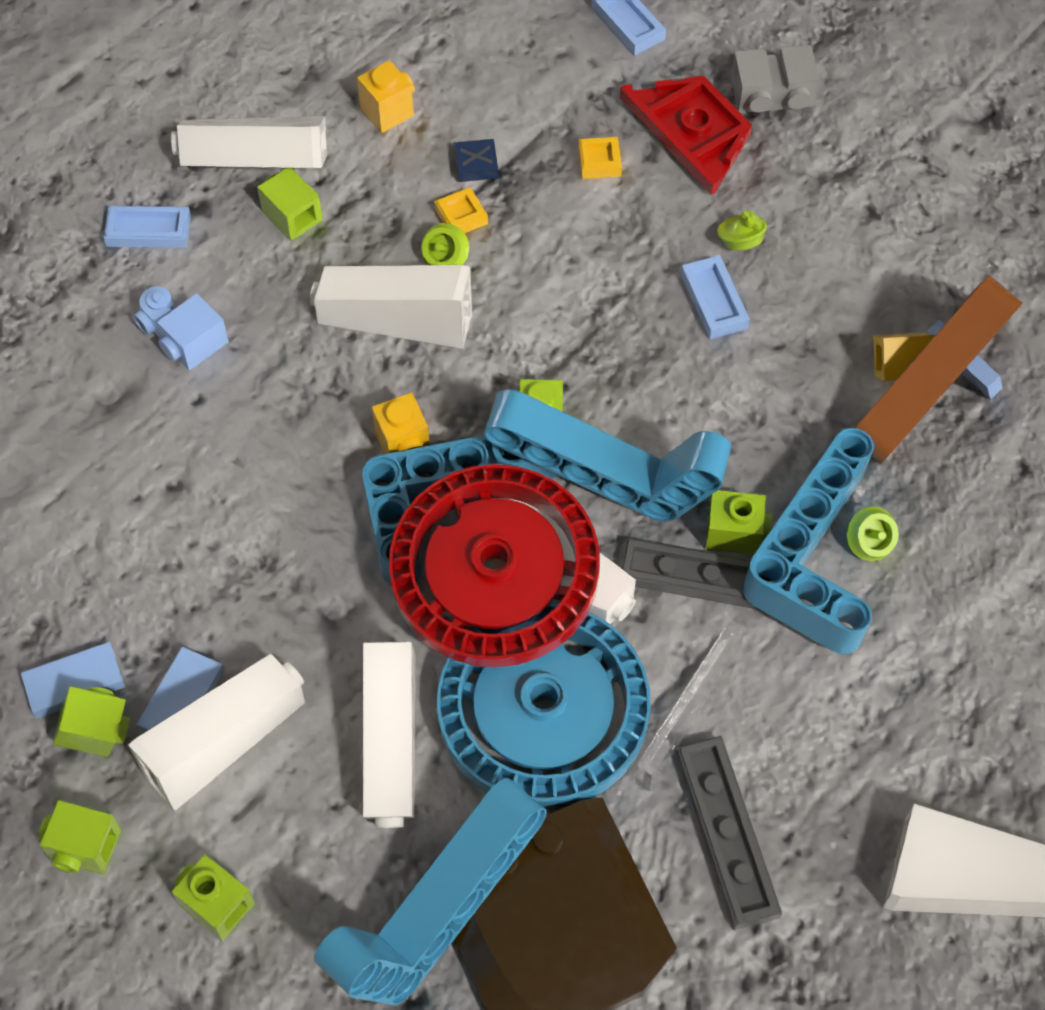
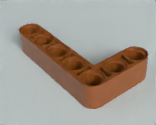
[855,275,1023,464]

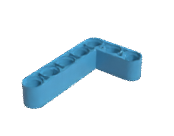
[484,389,731,522]
[742,428,874,654]
[362,435,559,585]
[314,778,547,1005]

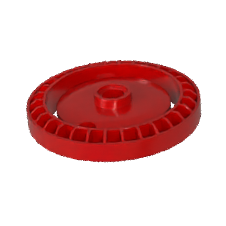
[389,464,600,668]

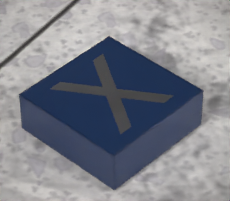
[455,139,498,182]

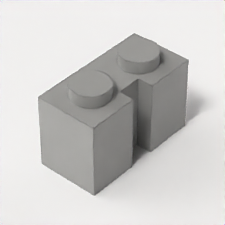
[731,45,820,113]

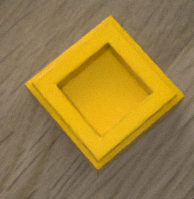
[578,137,622,179]
[434,187,488,233]

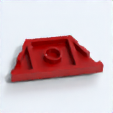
[619,76,752,195]

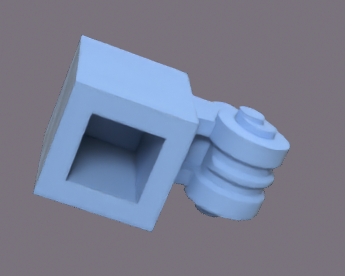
[133,286,229,371]

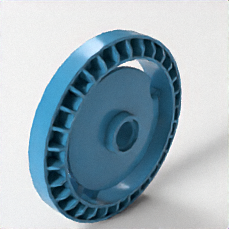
[437,603,651,809]

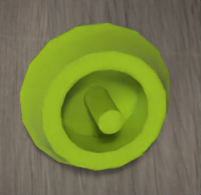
[717,210,767,250]
[421,223,470,265]
[846,506,899,561]

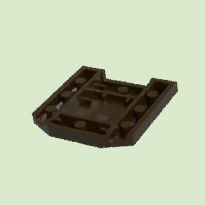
[454,797,677,1010]

